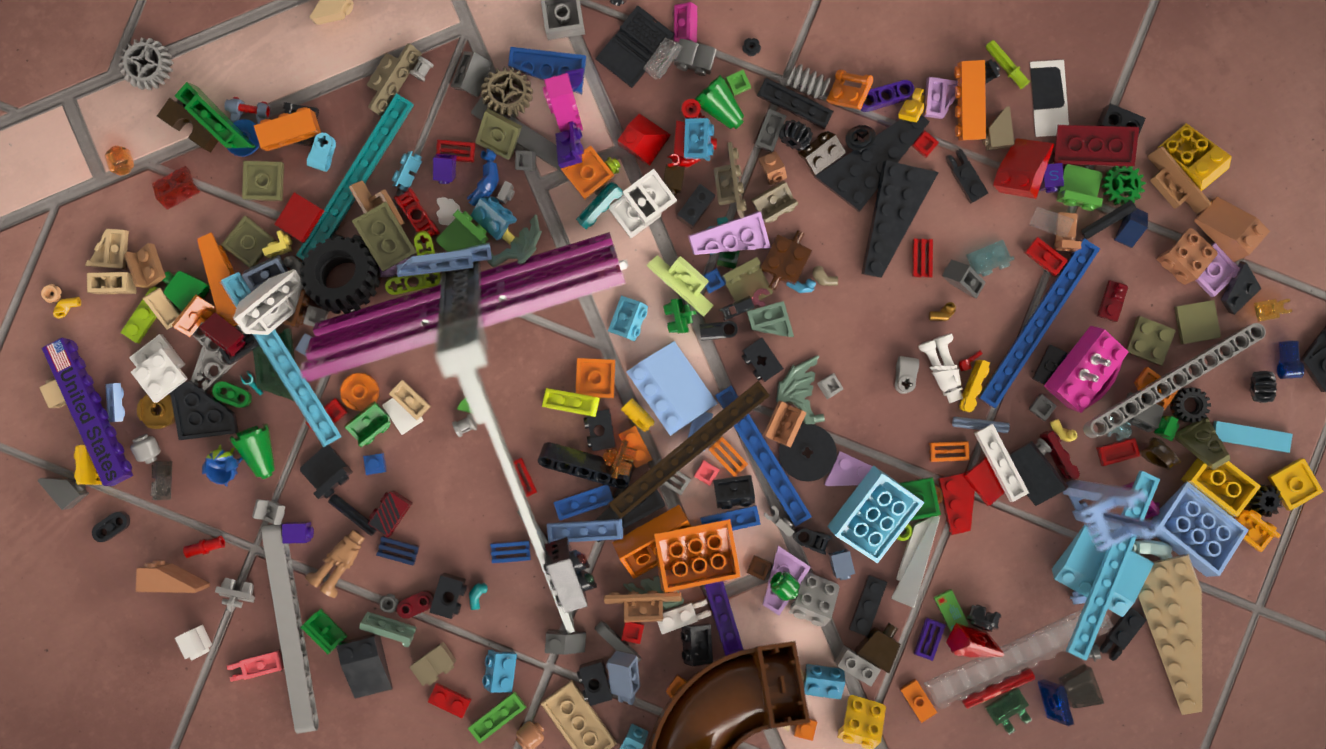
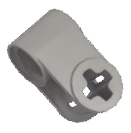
[895,356,919,394]

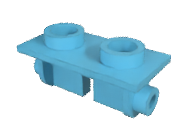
[392,151,422,192]

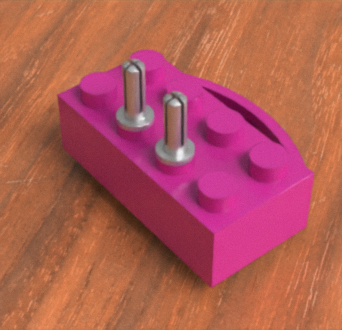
[1044,325,1128,413]

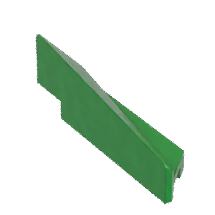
[175,82,256,149]

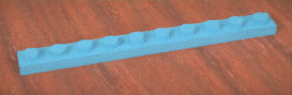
[220,272,342,447]
[1066,471,1160,661]

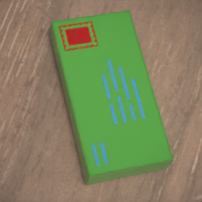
[933,589,969,632]

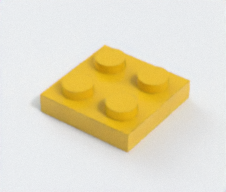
[1268,458,1323,511]

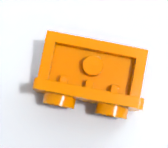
[1234,510,1281,552]

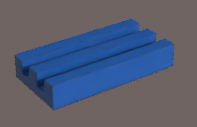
[490,540,531,563]

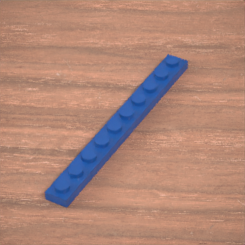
[978,238,1100,408]

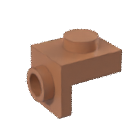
[758,151,787,185]

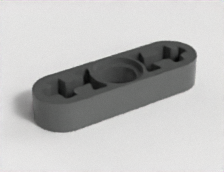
[594,620,642,663]

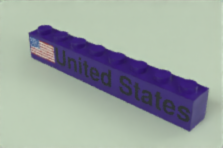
[42,337,134,486]

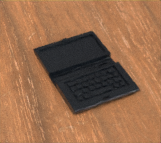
[595,5,674,88]

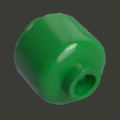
[770,571,799,601]

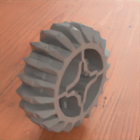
[119,37,174,90]

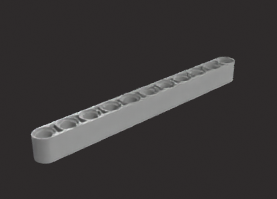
[1083,323,1266,438]
[261,523,319,734]

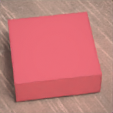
[694,460,720,486]

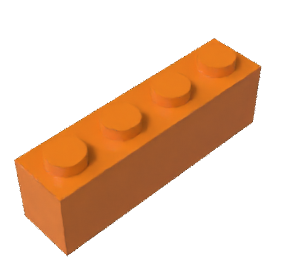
[954,60,986,141]

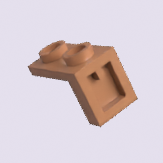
[1054,212,1082,252]

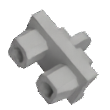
[215,578,255,612]

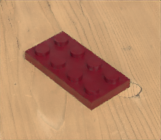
[1054,125,1139,166]

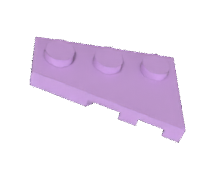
[763,545,811,615]

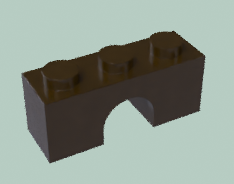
[157,98,219,153]

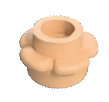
[41,284,62,303]

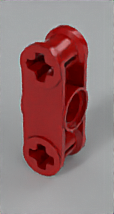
[394,187,440,243]

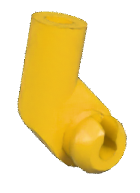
[53,297,81,319]

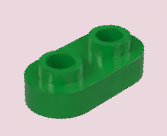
[212,381,252,408]

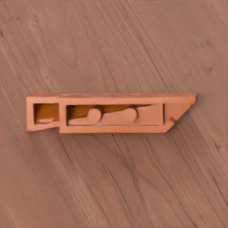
[197,232,238,326]

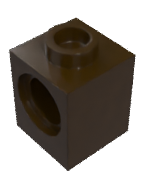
[663,164,685,195]

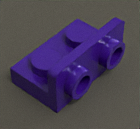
[556,121,584,168]

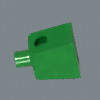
[162,271,210,311]

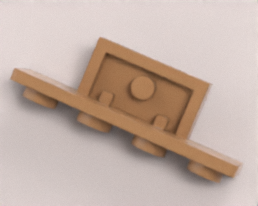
[1148,146,1211,213]
[349,181,405,226]
[604,591,682,622]

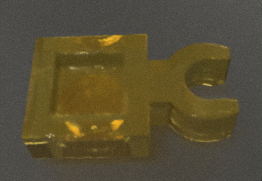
[1254,299,1292,322]

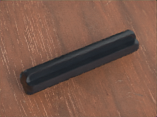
[1081,201,1136,239]
[328,494,377,536]

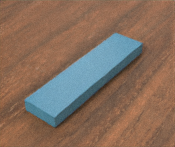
[1213,421,1293,453]

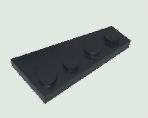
[596,489,666,542]

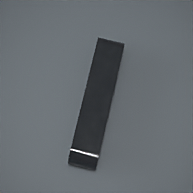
[538,442,633,489]

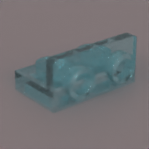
[966,240,1015,277]

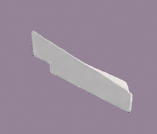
[891,516,940,608]

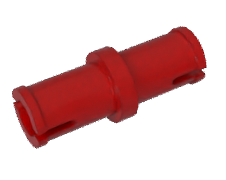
[183,536,225,558]

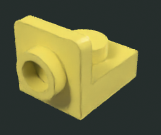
[262,230,292,258]

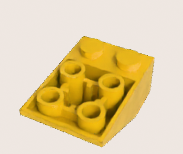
[1157,123,1232,191]

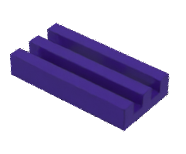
[914,617,946,661]

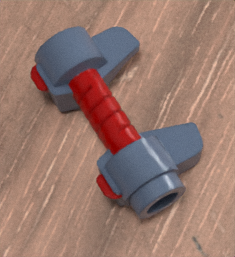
[224,97,270,124]

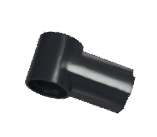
[700,320,738,341]

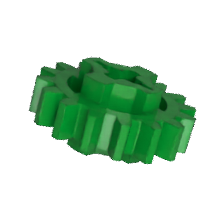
[1101,166,1146,205]

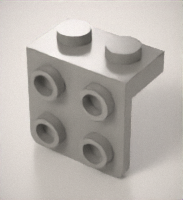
[788,572,840,627]

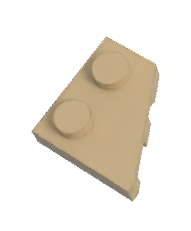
[86,229,129,269]

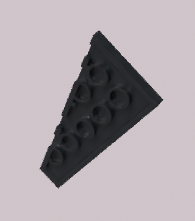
[814,115,930,212]
[861,160,939,278]

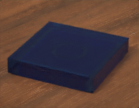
[1038,679,1074,726]

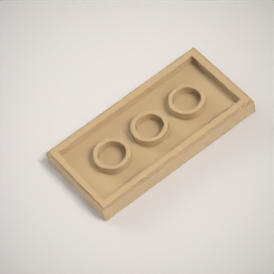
[541,680,617,749]

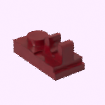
[1097,280,1128,322]

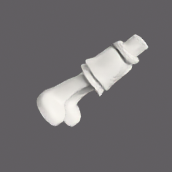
[918,333,963,403]

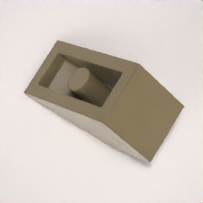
[982,106,1014,151]

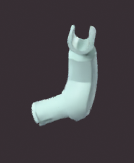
[1132,540,1173,560]

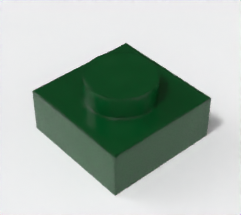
[717,250,740,269]

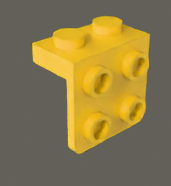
[74,445,103,485]
[837,695,886,749]

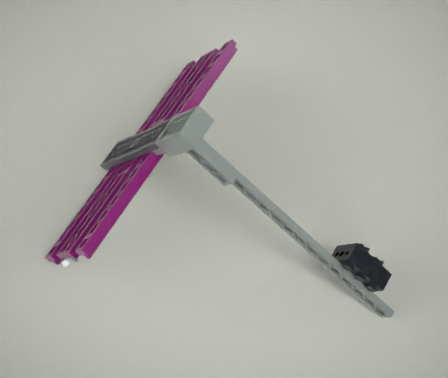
[300,232,629,634]

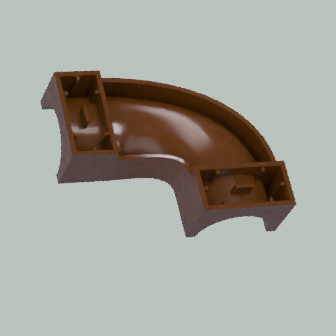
[647,641,810,749]

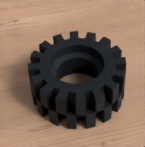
[1170,388,1211,422]

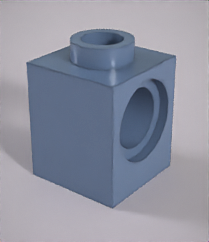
[828,549,855,580]

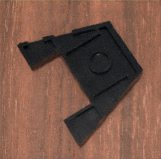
[1299,326,1326,392]

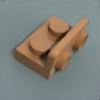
[124,243,166,289]

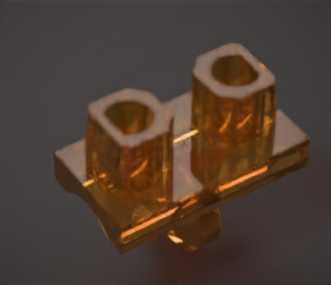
[603,440,637,479]

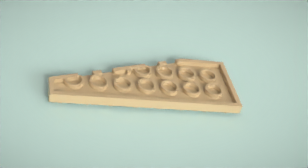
[1138,554,1203,715]

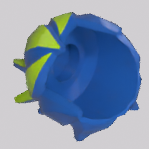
[202,445,243,487]

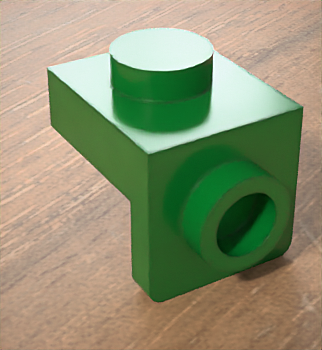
[1154,416,1180,441]

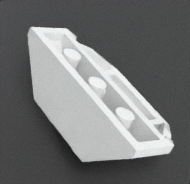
[233,269,304,335]

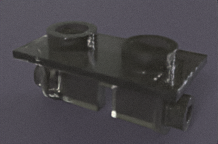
[150,461,172,501]

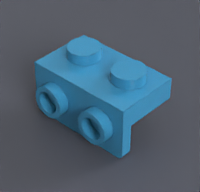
[470,196,517,240]
[482,650,517,693]
[804,664,845,700]

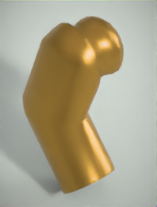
[929,302,956,321]

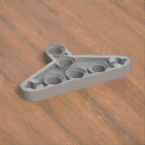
[191,322,255,392]

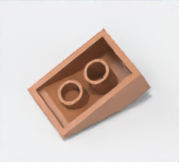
[1194,197,1270,262]
[136,560,210,593]

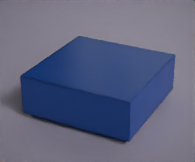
[703,268,726,294]

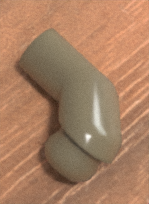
[812,266,838,286]

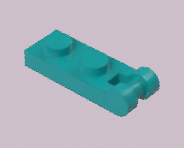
[576,182,623,229]

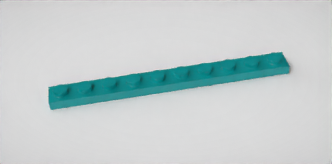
[296,93,414,260]

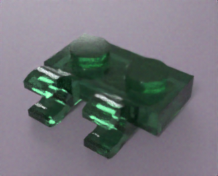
[984,688,1032,735]

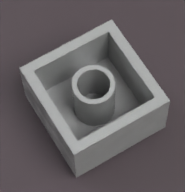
[541,0,585,40]

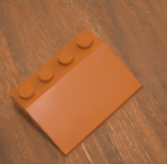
[654,519,741,593]

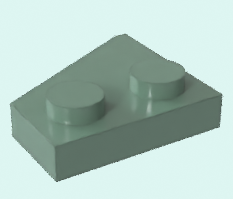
[747,301,794,338]

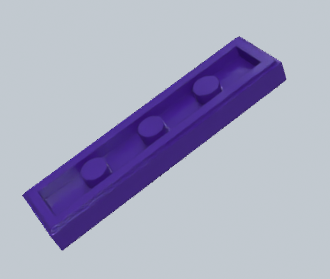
[704,581,744,656]

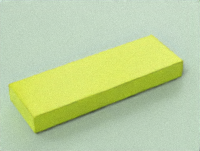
[542,388,600,417]

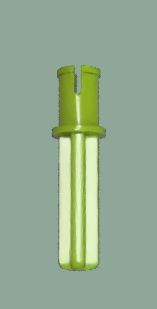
[985,40,1031,90]

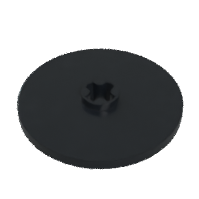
[779,424,837,482]

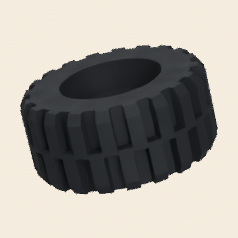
[300,236,381,314]

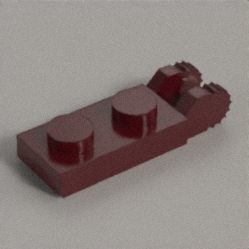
[1040,431,1080,480]

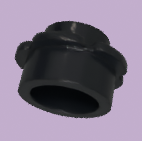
[742,38,761,57]

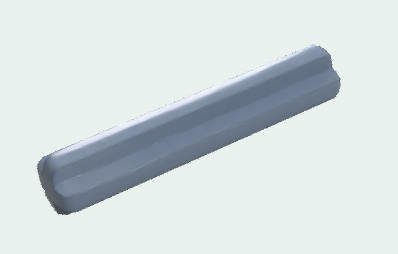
[952,417,1010,433]

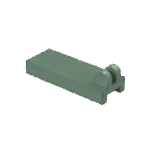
[359,612,417,647]

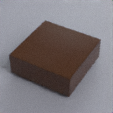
[747,555,772,581]

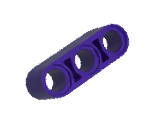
[861,80,914,112]

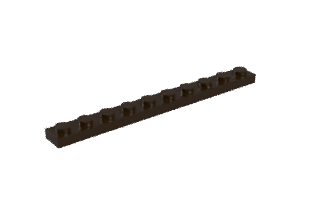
[609,381,771,519]

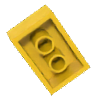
[1181,458,1261,517]

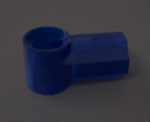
[1277,341,1305,379]

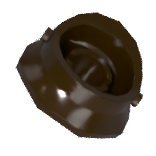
[1141,437,1181,470]

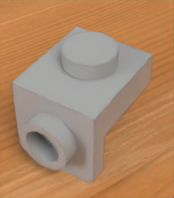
[252,499,285,525]

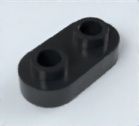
[92,511,130,542]

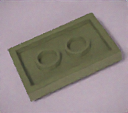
[352,202,417,272]

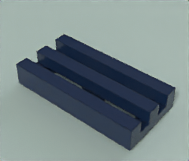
[376,536,420,566]

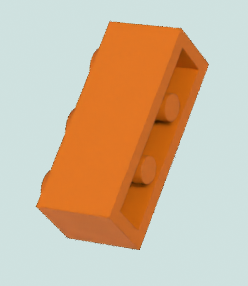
[254,107,321,151]

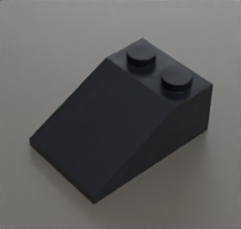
[336,634,393,699]

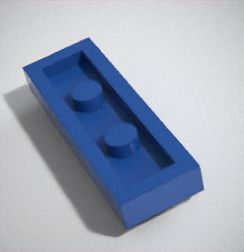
[553,485,613,521]
[700,505,761,531]

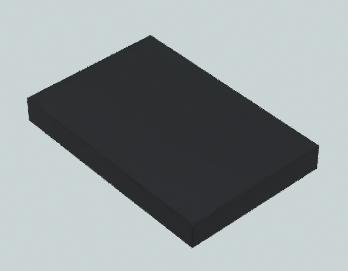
[1009,441,1068,506]

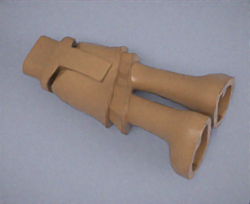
[305,529,365,598]

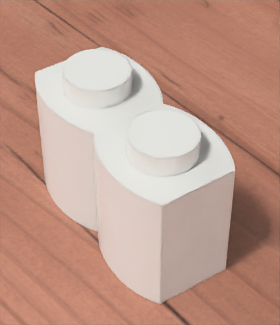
[175,625,212,660]

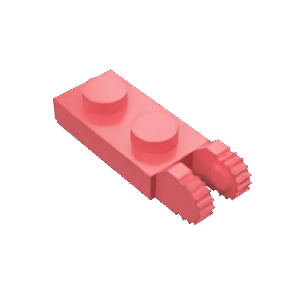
[227,650,284,682]

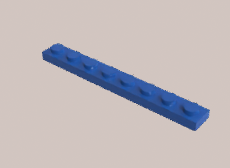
[715,386,812,527]

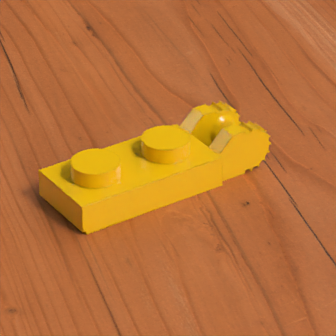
[959,360,990,412]

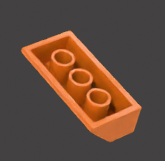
[612,505,692,579]

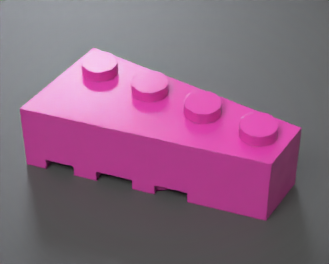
[542,73,583,132]

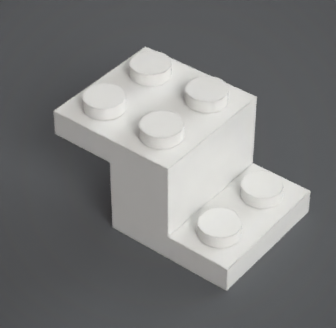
[608,169,677,239]
[129,334,188,403]

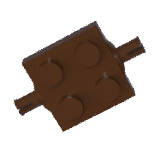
[761,230,812,290]

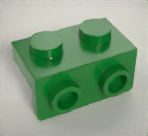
[345,401,391,447]

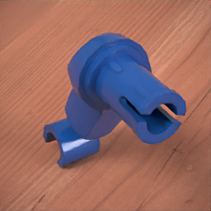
[467,149,499,206]

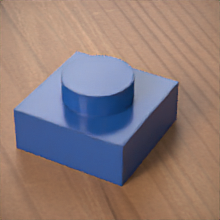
[363,453,387,475]

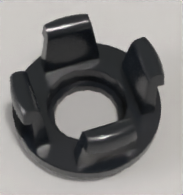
[967,605,1002,632]

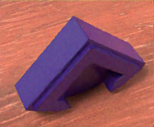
[565,68,584,91]

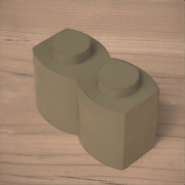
[409,642,457,686]

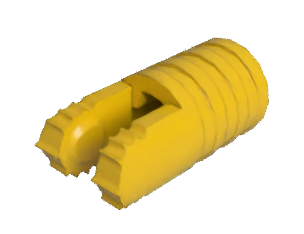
[620,398,655,432]

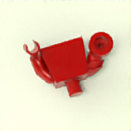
[667,99,717,167]

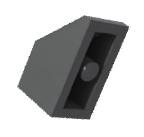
[942,259,986,299]
[37,477,89,510]
[545,629,587,655]

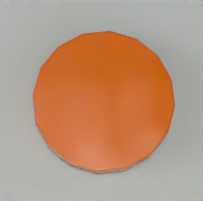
[340,373,379,411]

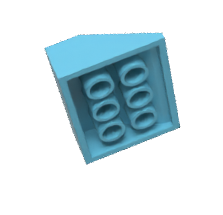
[827,465,924,563]
[1052,524,1154,617]

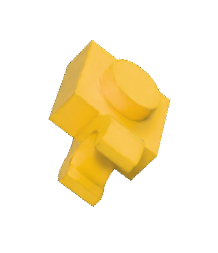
[898,88,925,123]

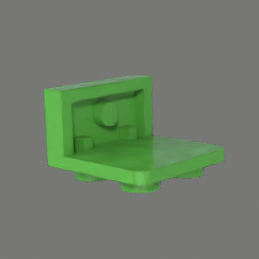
[1056,164,1103,211]
[436,210,489,252]

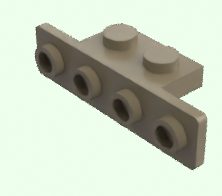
[367,43,421,117]
[714,142,747,218]

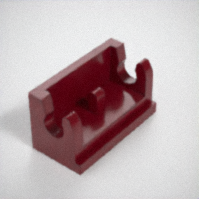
[200,312,245,357]

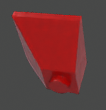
[617,113,671,166]
[946,623,1004,657]

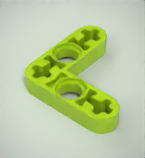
[385,231,441,295]

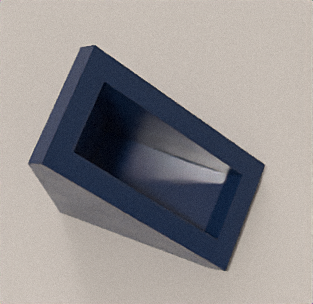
[1114,208,1148,248]

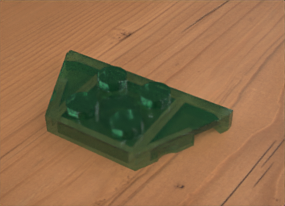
[253,328,295,401]

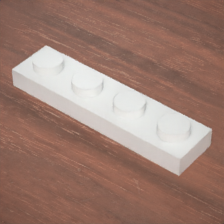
[974,424,1029,502]

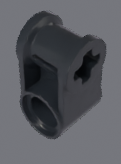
[793,527,832,555]

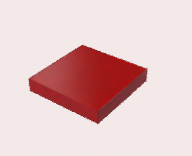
[274,192,324,243]
[964,456,1005,506]

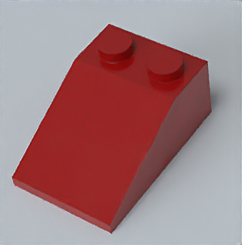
[993,138,1054,199]

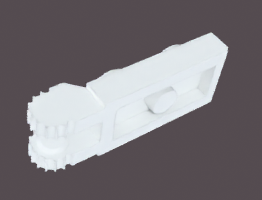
[657,599,712,634]

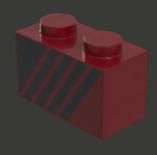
[368,491,413,537]

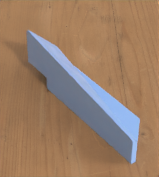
[397,243,492,277]

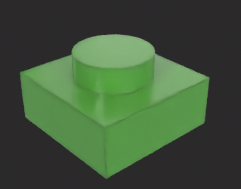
[726,70,751,96]

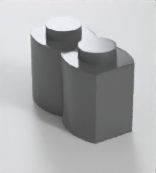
[674,39,717,76]

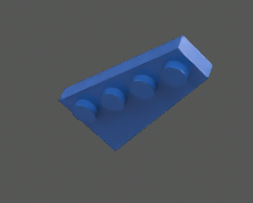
[508,47,587,95]

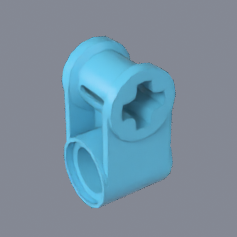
[307,132,336,172]

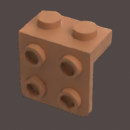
[1156,228,1218,285]

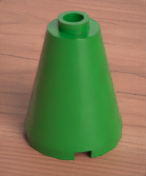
[695,75,744,129]
[229,424,275,479]

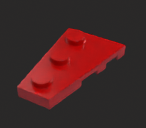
[938,472,975,535]

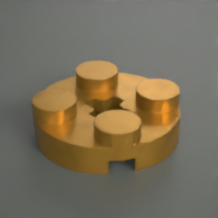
[137,394,175,429]

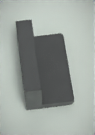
[450,51,491,97]
[1125,392,1164,432]

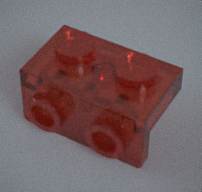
[152,166,200,210]

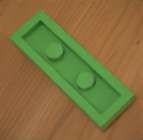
[468,691,526,744]

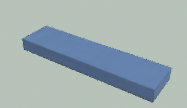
[547,519,623,542]

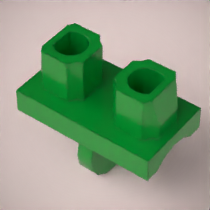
[663,299,697,334]

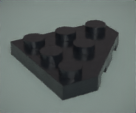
[170,381,239,440]

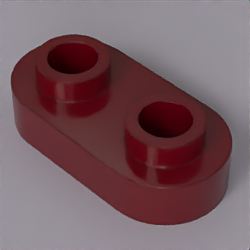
[397,590,434,619]

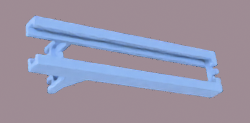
[1063,480,1163,551]

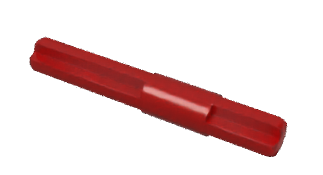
[962,669,1035,709]

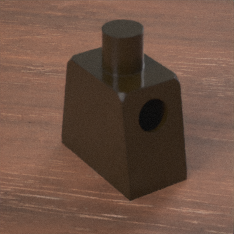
[854,622,900,673]

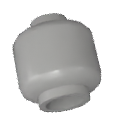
[130,434,161,464]

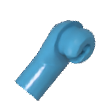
[786,279,816,293]

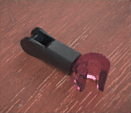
[719,289,770,321]

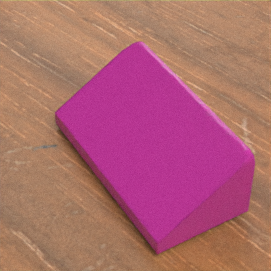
[674,2,697,43]

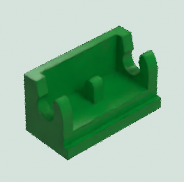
[301,609,348,655]

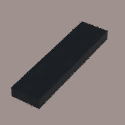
[757,78,834,130]

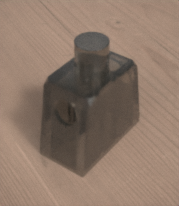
[1052,664,1104,709]

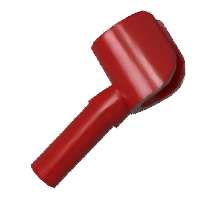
[959,350,983,371]

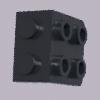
[300,445,353,499]

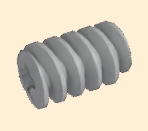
[787,64,830,99]

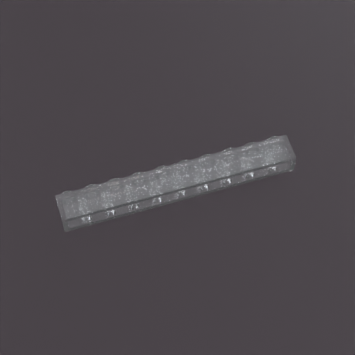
[924,609,1113,709]

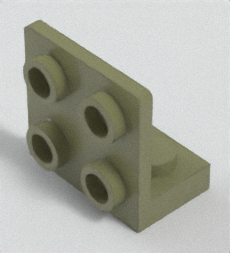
[722,257,773,304]

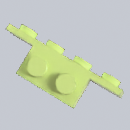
[647,255,714,316]

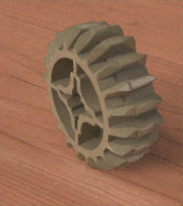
[481,66,533,119]

